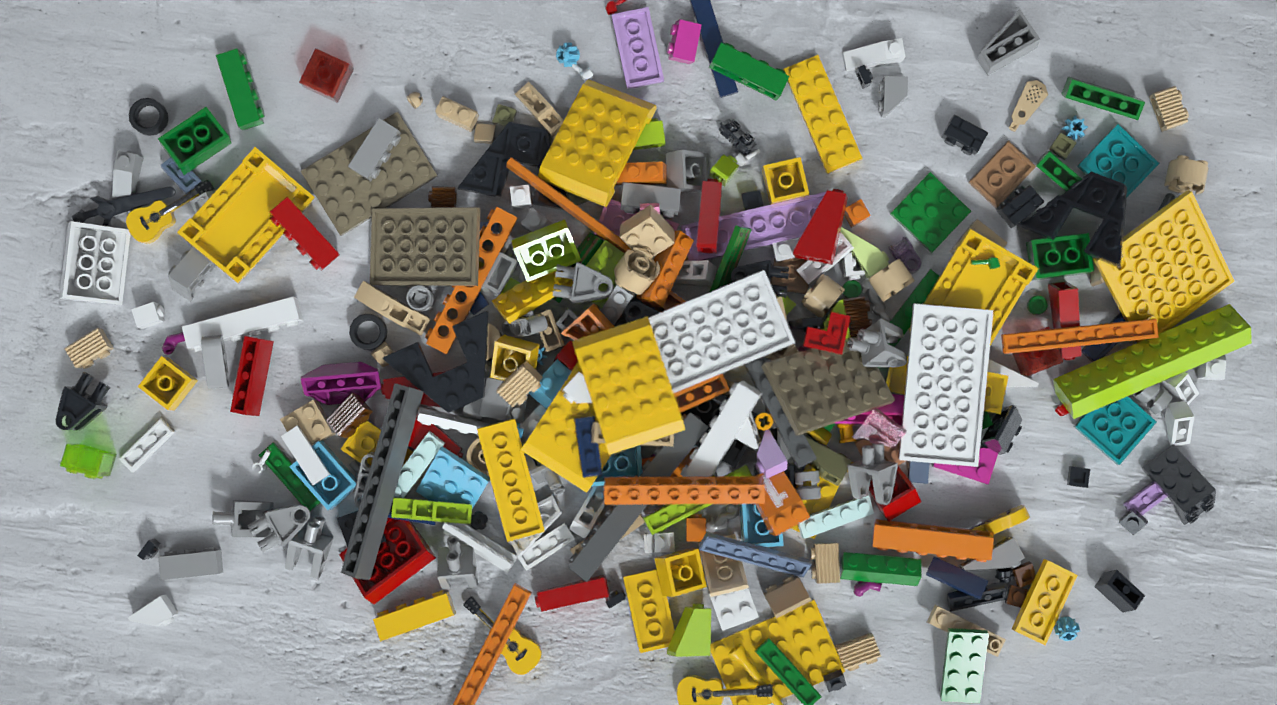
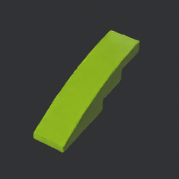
[391,498,472,524]

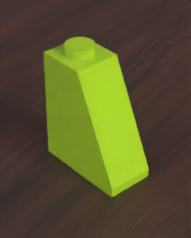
[667,603,711,657]

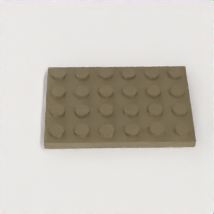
[301,111,438,236]
[370,207,480,286]
[762,336,895,436]

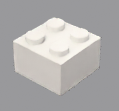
[708,588,759,631]

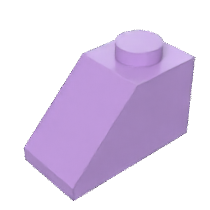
[755,429,787,479]

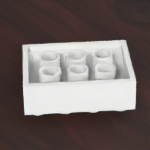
[59,221,130,305]

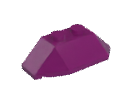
[301,361,381,405]

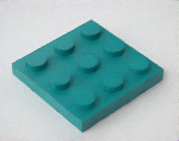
[1077,124,1160,198]
[1074,396,1157,465]

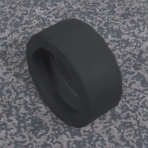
[128,98,169,136]
[349,313,388,350]

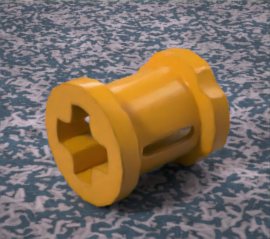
[755,413,773,431]
[837,424,856,443]

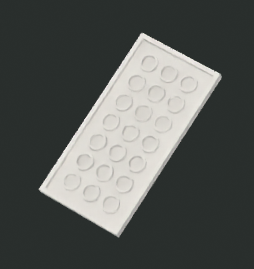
[648,270,795,393]
[899,304,993,467]

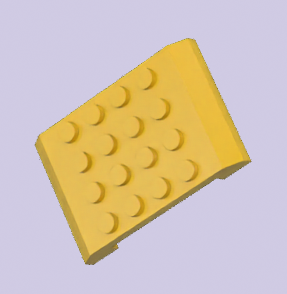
[538,79,657,208]
[177,147,315,284]
[909,229,1038,345]
[572,317,685,455]
[521,361,612,493]

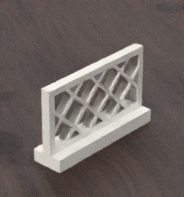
[442,522,518,573]

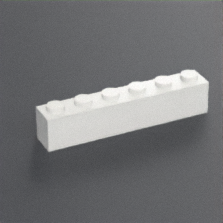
[182,297,303,352]
[680,380,762,477]

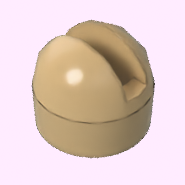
[406,92,423,109]

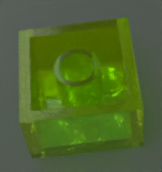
[60,443,117,479]

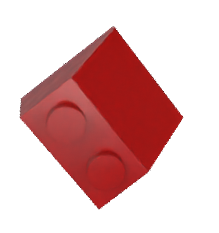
[868,466,921,522]

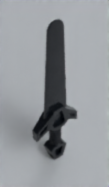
[72,186,176,226]

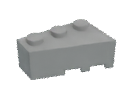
[978,9,1040,76]
[168,247,216,302]

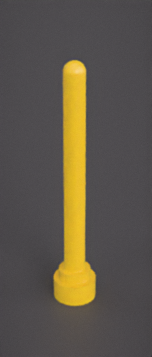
[729,644,784,705]

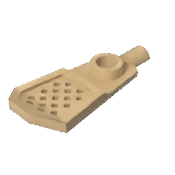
[1009,80,1049,132]

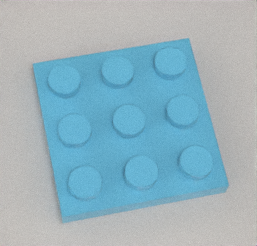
[416,446,490,510]

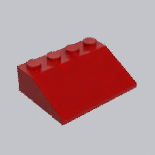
[339,518,436,605]

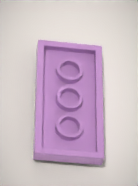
[611,7,664,90]

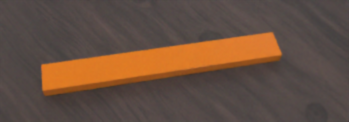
[507,158,631,253]
[1001,318,1159,354]
[453,583,532,705]

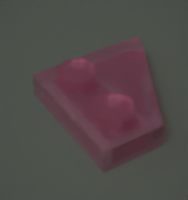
[853,407,907,448]

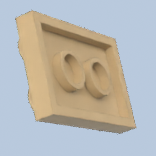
[698,534,749,597]

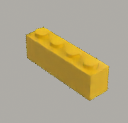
[373,590,456,641]

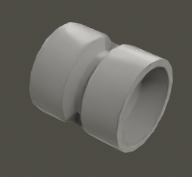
[406,285,435,312]
[1134,383,1173,414]
[794,471,821,500]

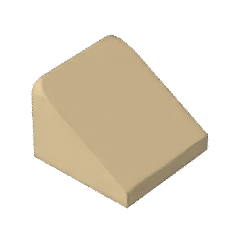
[474,123,496,144]
[370,341,395,367]

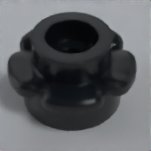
[470,511,488,530]
[995,568,1015,583]

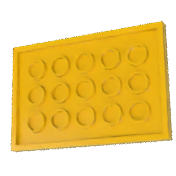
[710,599,845,705]

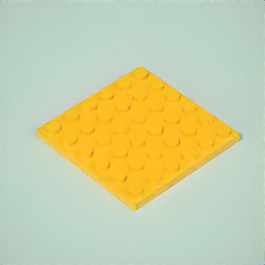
[1093,190,1234,343]

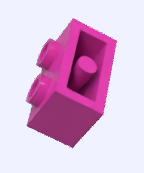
[667,19,702,64]

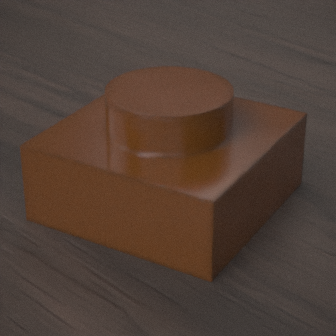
[1012,561,1036,588]
[1005,585,1029,608]

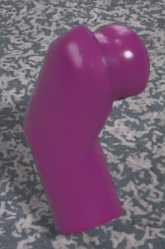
[162,332,185,355]

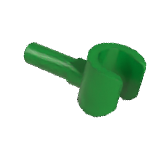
[971,257,1000,269]

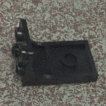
[1142,445,1216,525]

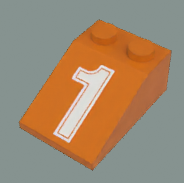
[755,471,810,536]

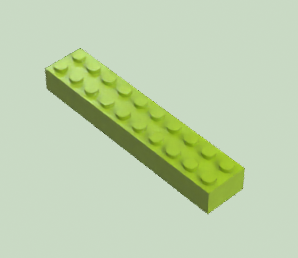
[1053,304,1252,419]

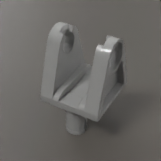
[553,263,614,304]
[846,319,907,367]
[848,441,898,505]
[522,444,565,495]
[212,500,274,537]
[247,504,310,553]
[285,516,334,579]
[437,536,478,590]

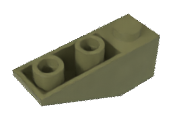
[805,435,851,486]

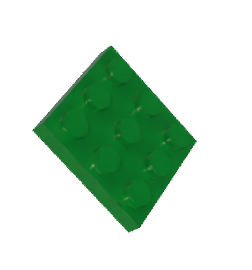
[890,172,972,253]

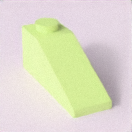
[840,227,890,279]

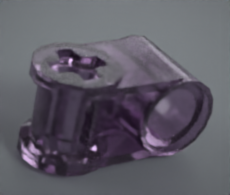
[888,236,922,274]

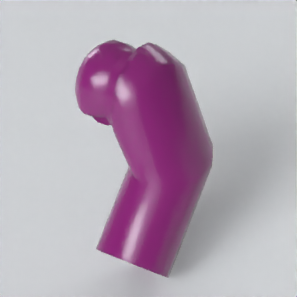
[853,581,882,597]

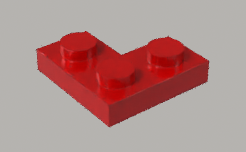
[803,312,850,355]

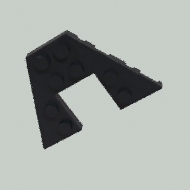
[458,122,567,211]
[1019,171,1127,268]
[383,311,489,413]

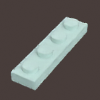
[393,432,445,498]
[798,495,874,539]

